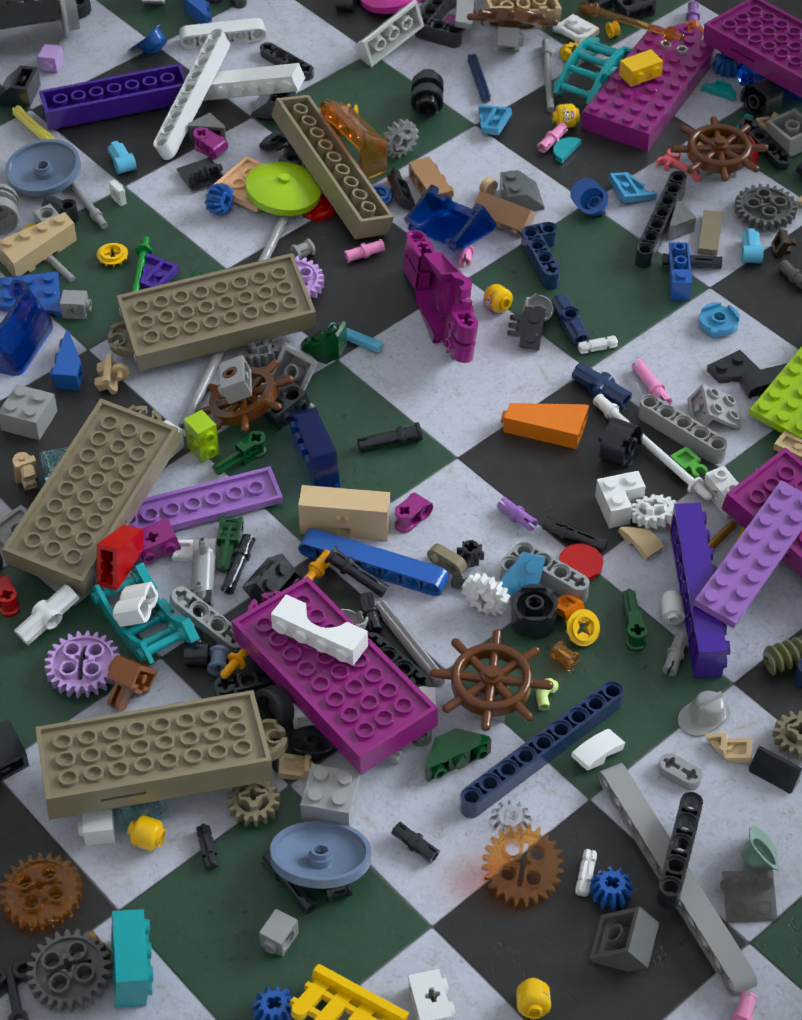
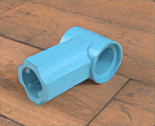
[107,141,137,174]
[741,228,764,263]

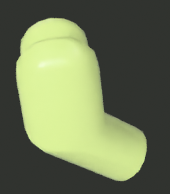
[535,678,558,711]

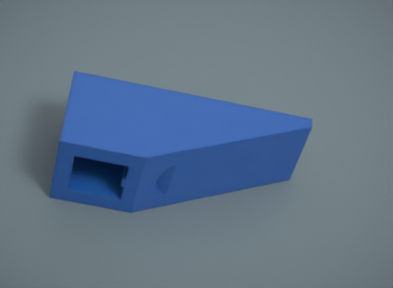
[183,0,212,24]
[669,242,692,301]
[50,330,83,390]

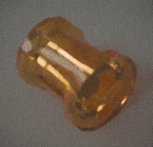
[549,641,580,671]

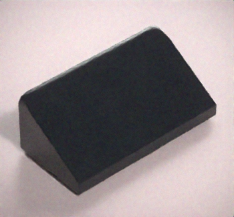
[749,745,802,794]

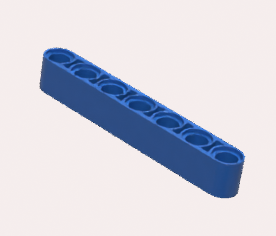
[298,528,449,596]

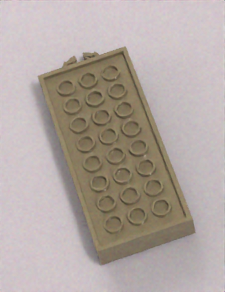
[107,253,317,372]
[2,398,180,596]
[35,690,288,820]

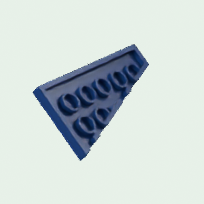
[0,271,62,317]

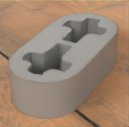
[658,753,702,790]

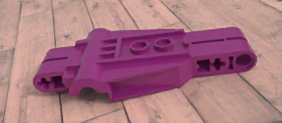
[403,230,478,363]

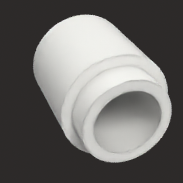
[660,590,685,625]

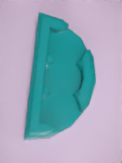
[701,80,736,102]
[553,137,582,164]

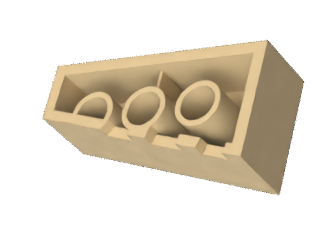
[484,0,562,22]
[0,212,77,277]

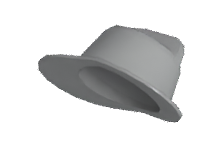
[678,691,730,736]

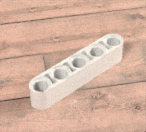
[179,18,266,49]

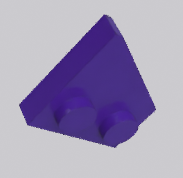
[140,253,179,289]

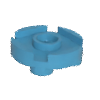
[699,302,740,338]

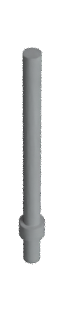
[541,39,554,112]
[70,181,108,229]

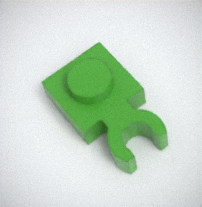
[670,446,708,479]

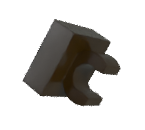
[771,229,797,258]

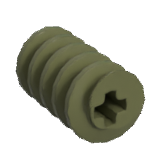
[763,635,802,676]

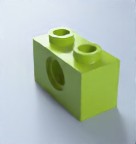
[184,410,219,463]

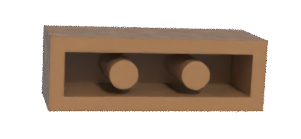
[409,157,454,211]
[471,191,536,236]

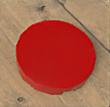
[301,194,336,221]
[559,543,603,582]

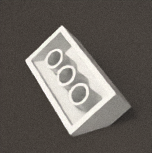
[355,0,424,67]

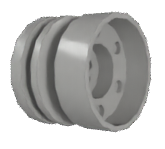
[0,183,19,235]

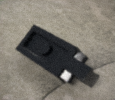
[387,167,415,211]

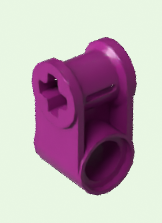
[193,127,228,160]
[395,492,433,533]

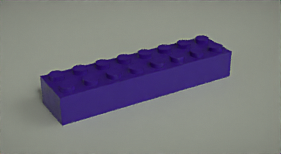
[39,63,186,130]
[670,503,730,679]

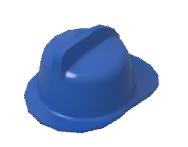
[128,23,167,54]
[570,178,608,216]

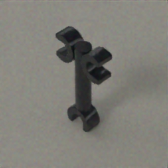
[0,960,29,1020]

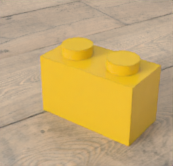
[619,49,663,87]

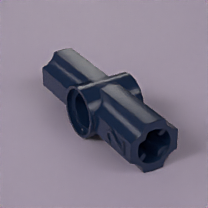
[551,293,590,347]
[571,363,632,408]

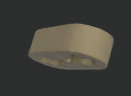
[427,543,467,575]

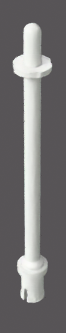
[593,394,712,501]

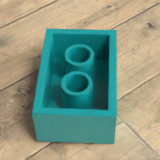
[111,909,153,1008]

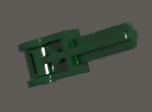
[212,430,267,475]
[217,515,244,573]
[622,588,648,652]

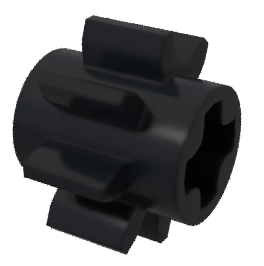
[457,540,484,568]

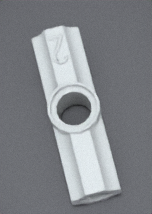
[14,584,79,646]

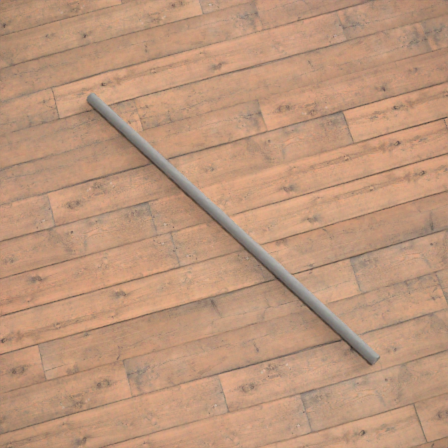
[178,216,290,430]

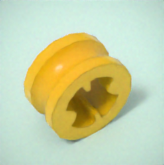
[605,21,620,38]

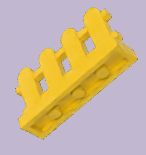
[290,964,409,1020]

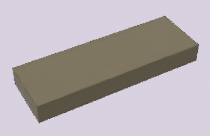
[698,210,723,256]

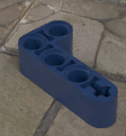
[521,221,561,290]

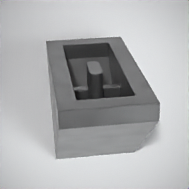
[188,113,226,140]
[668,201,696,241]

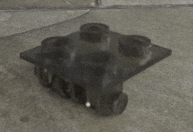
[720,869,778,923]

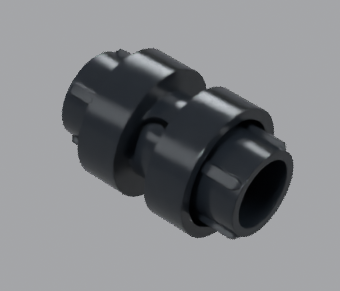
[411,69,444,118]

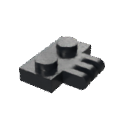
[507,306,546,350]

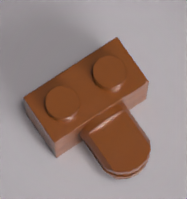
[107,655,158,711]

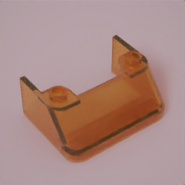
[320,99,388,179]

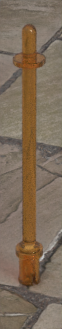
[578,1,685,42]

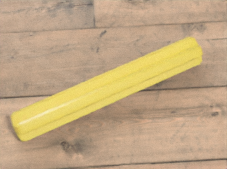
[12,105,55,140]

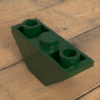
[300,321,347,364]
[425,728,491,782]

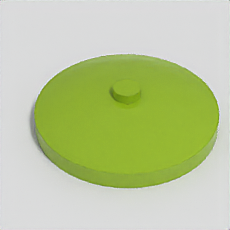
[245,162,321,216]

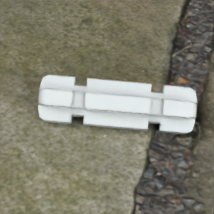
[578,335,618,354]
[575,849,597,897]

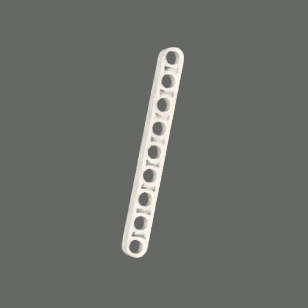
[153,28,230,160]

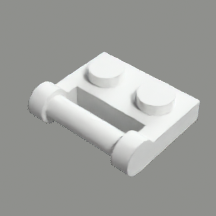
[553,14,600,44]

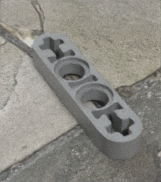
[169,586,242,652]

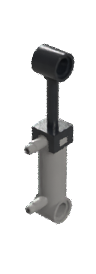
[184,537,217,665]

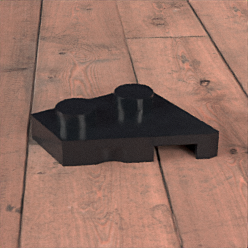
[707,350,761,383]

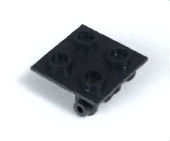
[176,157,224,191]

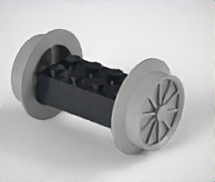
[0,0,80,39]

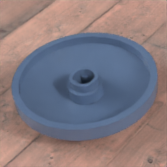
[5,139,81,197]
[270,820,371,889]

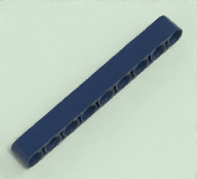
[460,681,624,818]

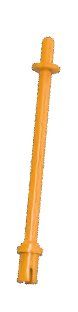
[220,550,331,679]

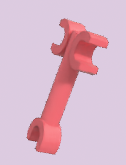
[656,149,701,182]

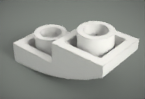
[571,729,625,770]

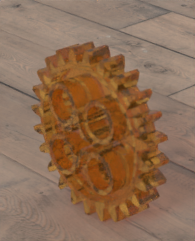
[481,823,564,907]
[0,853,83,931]

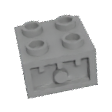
[687,384,742,430]

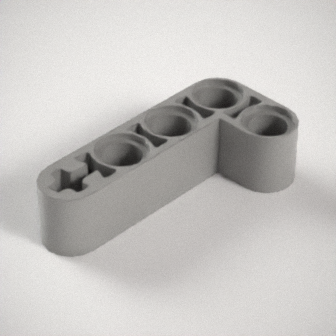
[500,542,589,603]

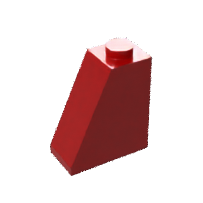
[96,525,143,590]

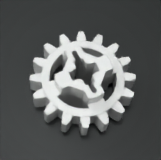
[631,494,676,529]
[461,572,511,616]

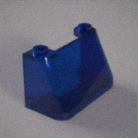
[404,184,497,252]
[0,280,53,376]

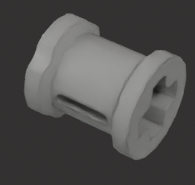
[290,238,316,260]

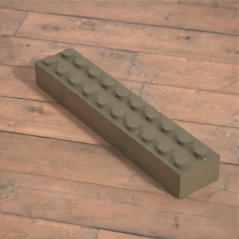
[272,95,394,239]

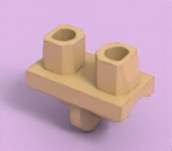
[95,353,129,395]
[12,452,38,491]

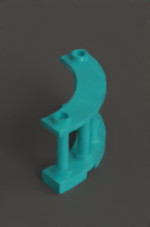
[553,36,632,104]
[90,562,200,664]

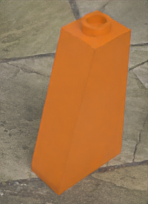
[501,403,589,449]

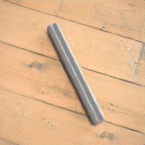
[376,601,445,686]

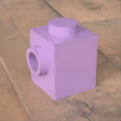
[37,44,64,73]

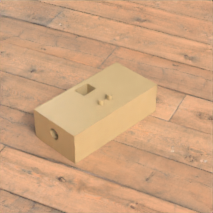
[298,485,390,541]

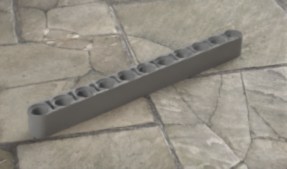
[598,763,758,996]

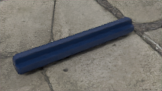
[468,53,491,103]

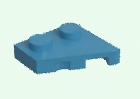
[478,104,512,135]
[608,172,657,203]
[499,552,546,597]

